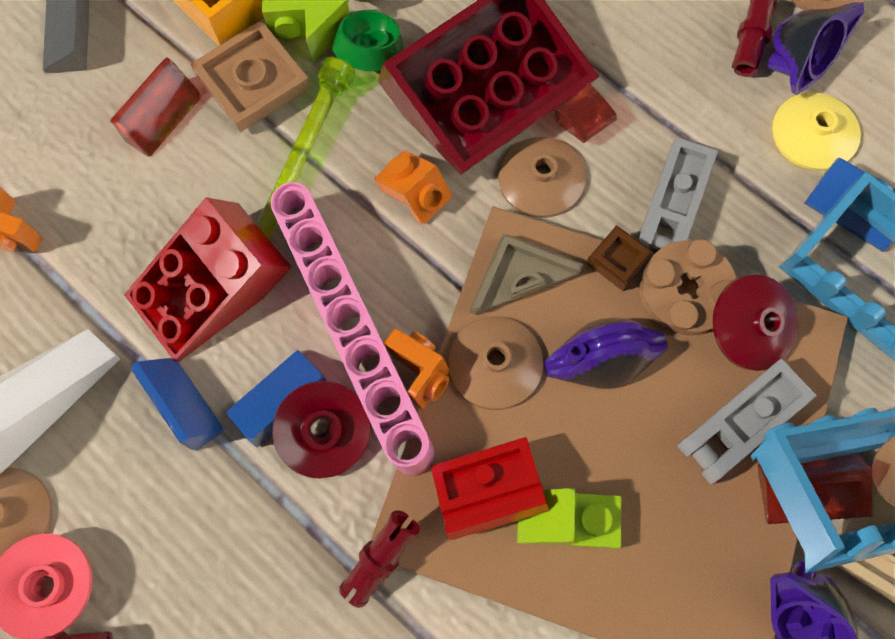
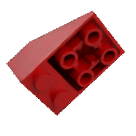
[124,197,292,362]

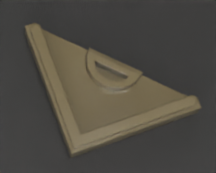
[470,233,583,316]

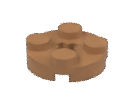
[639,239,737,336]

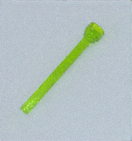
[257,57,356,239]

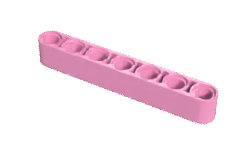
[270,182,435,476]

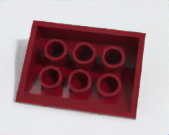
[378,0,600,175]

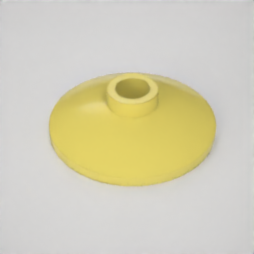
[772,92,861,171]

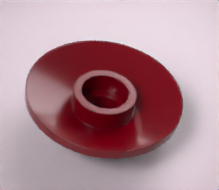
[712,274,798,371]
[272,381,371,479]

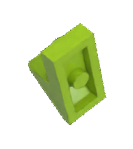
[262,0,351,62]
[517,488,621,549]

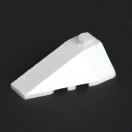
[0,329,120,474]

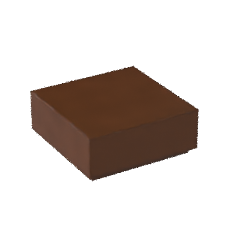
[586,225,654,291]

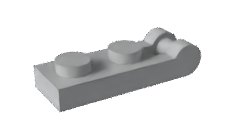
[637,136,718,252]
[677,358,817,485]

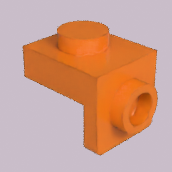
[374,150,452,224]
[0,187,43,253]
[384,328,449,409]

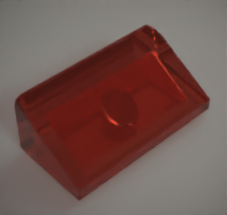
[110,57,201,157]
[758,455,873,525]

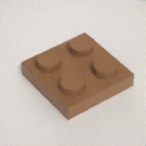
[190,20,311,133]

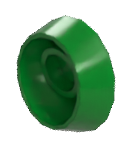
[332,10,405,72]

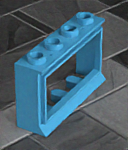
[779,171,895,361]
[751,408,895,573]

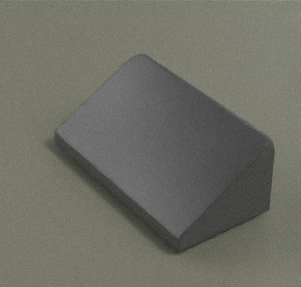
[43,0,90,73]

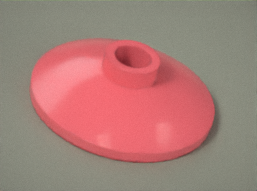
[0,533,92,639]

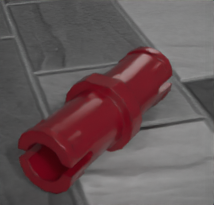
[731,0,778,77]
[339,510,420,608]

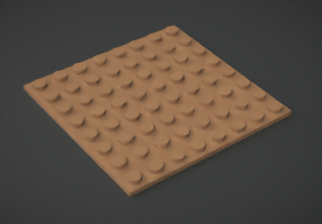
[371,206,848,639]

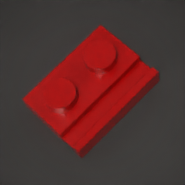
[431,437,550,541]

